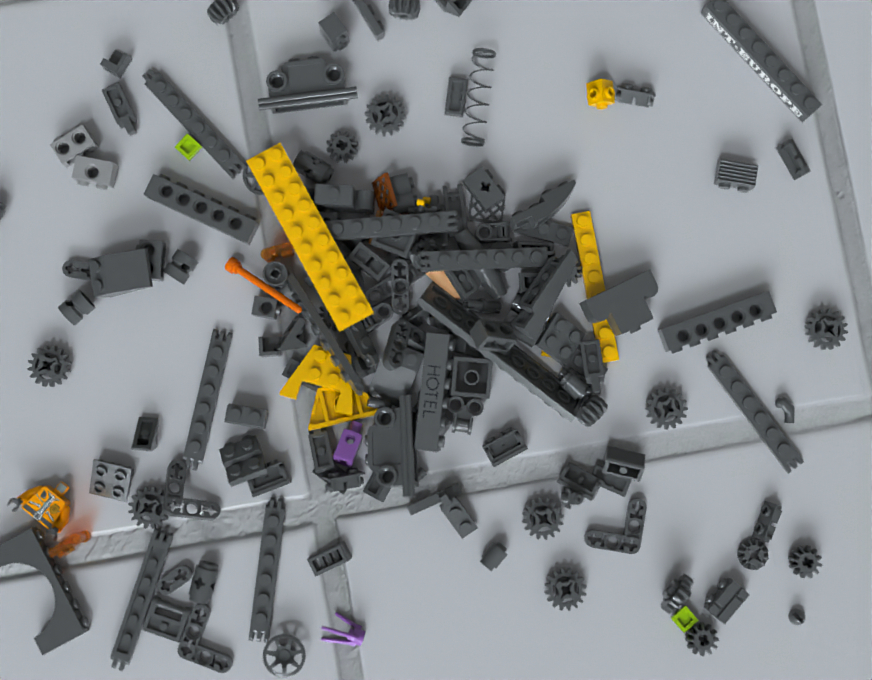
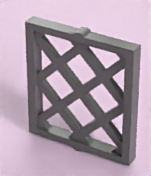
[468,191,505,223]

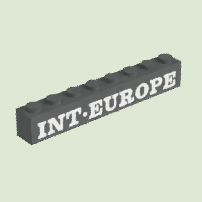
[701,0,822,122]

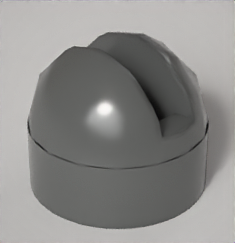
[788,609,805,625]

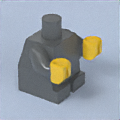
[408,197,442,214]

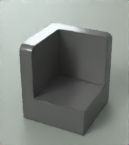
[100,50,132,79]
[258,337,281,357]

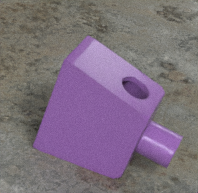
[333,421,363,468]

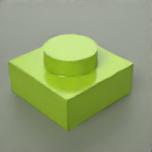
[175,134,202,161]
[670,605,699,633]

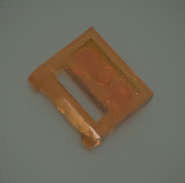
[261,242,296,263]
[47,530,91,558]

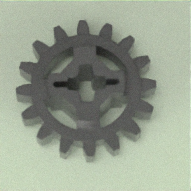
[365,94,406,137]
[804,308,848,350]
[27,345,71,387]
[645,388,688,430]
[128,486,172,529]
[522,497,564,540]
[544,568,587,611]
[660,574,694,614]

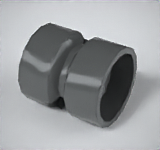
[163,249,199,285]
[263,261,290,289]
[58,289,96,325]

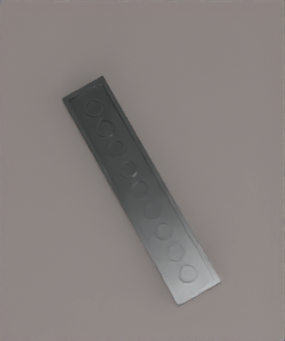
[416,281,584,422]

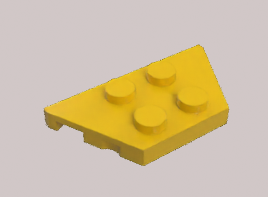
[308,387,378,431]

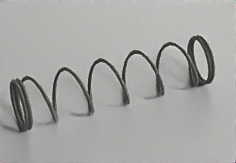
[461,48,496,147]

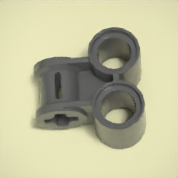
[448,396,484,435]

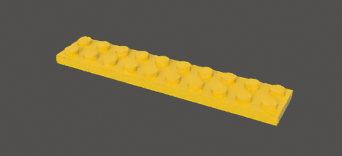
[246,143,374,332]

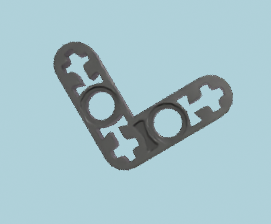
[382,319,426,371]
[163,459,221,521]
[584,498,647,554]
[177,604,233,673]

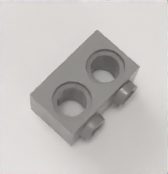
[50,124,99,167]

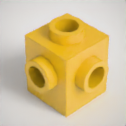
[586,79,615,110]

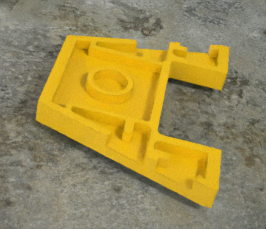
[279,345,353,416]

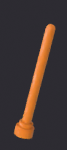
[225,257,302,313]

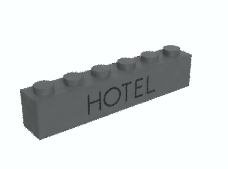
[414,332,455,452]

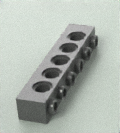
[143,174,259,245]
[658,291,777,354]

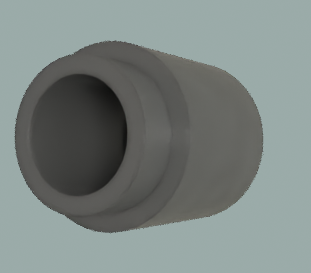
[559,371,588,399]
[480,542,508,571]

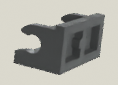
[557,462,603,501]

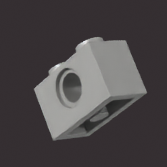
[72,155,118,190]

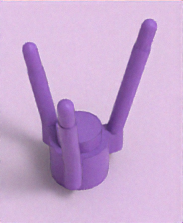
[321,612,366,647]

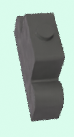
[306,184,375,214]
[579,270,658,336]

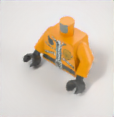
[7,481,70,542]

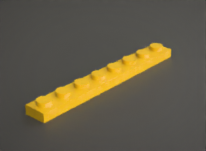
[570,211,619,363]

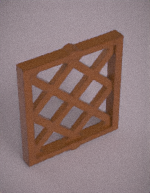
[372,173,398,215]

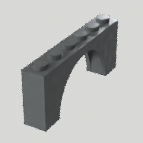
[0,527,89,656]

